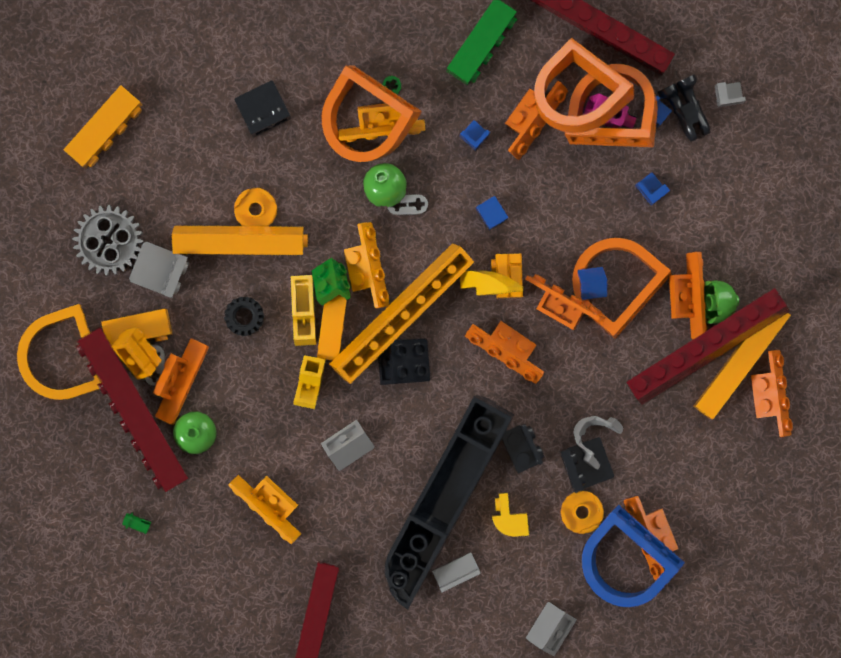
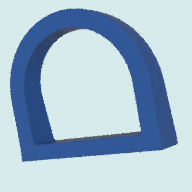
[582,505,685,607]

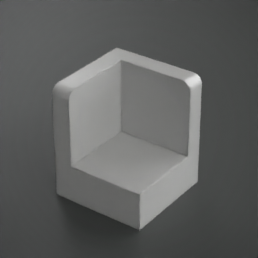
[714,82,746,107]

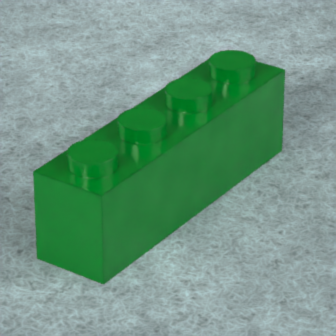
[446,0,517,86]

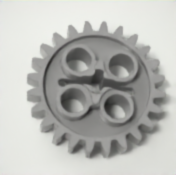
[72,205,144,276]

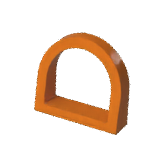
[534,38,634,133]
[565,64,658,147]
[322,66,422,162]
[573,238,672,339]

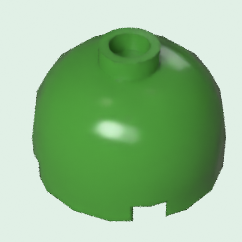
[363,163,407,207]
[704,281,739,324]
[173,412,216,454]

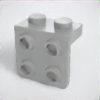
[129,242,189,298]

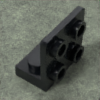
[234,80,292,138]
[378,338,430,385]
[502,423,545,473]
[559,437,614,493]

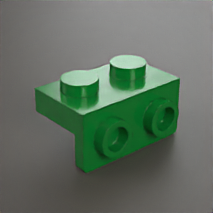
[312,257,351,306]

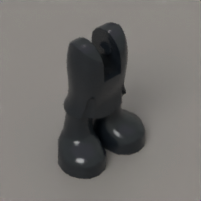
[658,74,711,142]

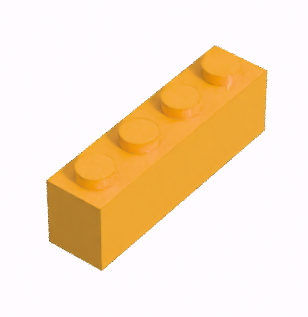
[63,85,143,169]

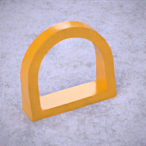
[17,304,100,400]

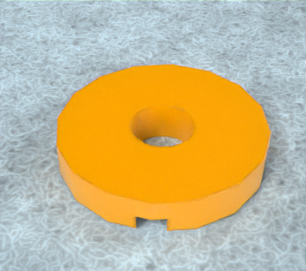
[234,188,277,226]
[560,491,604,534]

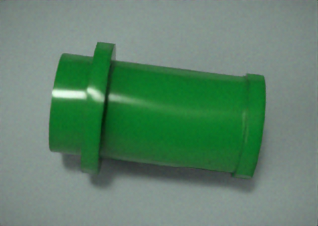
[122,512,151,534]

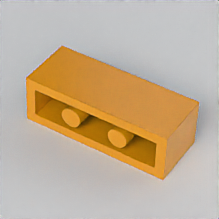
[101,309,173,346]

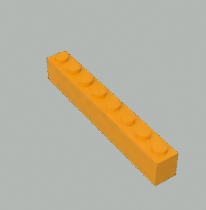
[330,243,474,384]

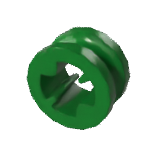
[382,76,401,94]

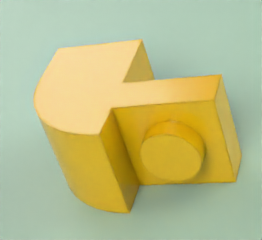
[294,355,325,409]
[492,492,529,537]

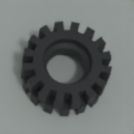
[224,297,264,336]

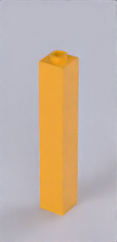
[172,226,308,255]
[693,313,791,419]

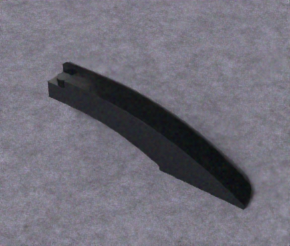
[385,395,515,610]

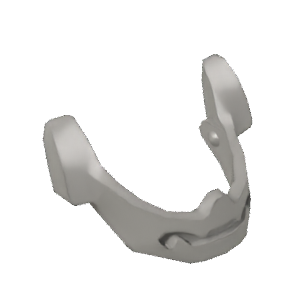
[573,416,623,470]

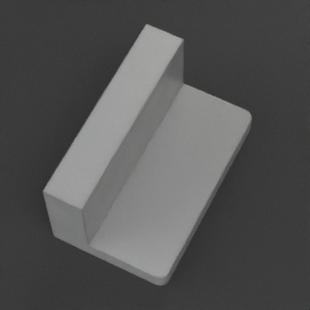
[321,420,375,471]
[432,552,481,592]
[526,602,577,656]

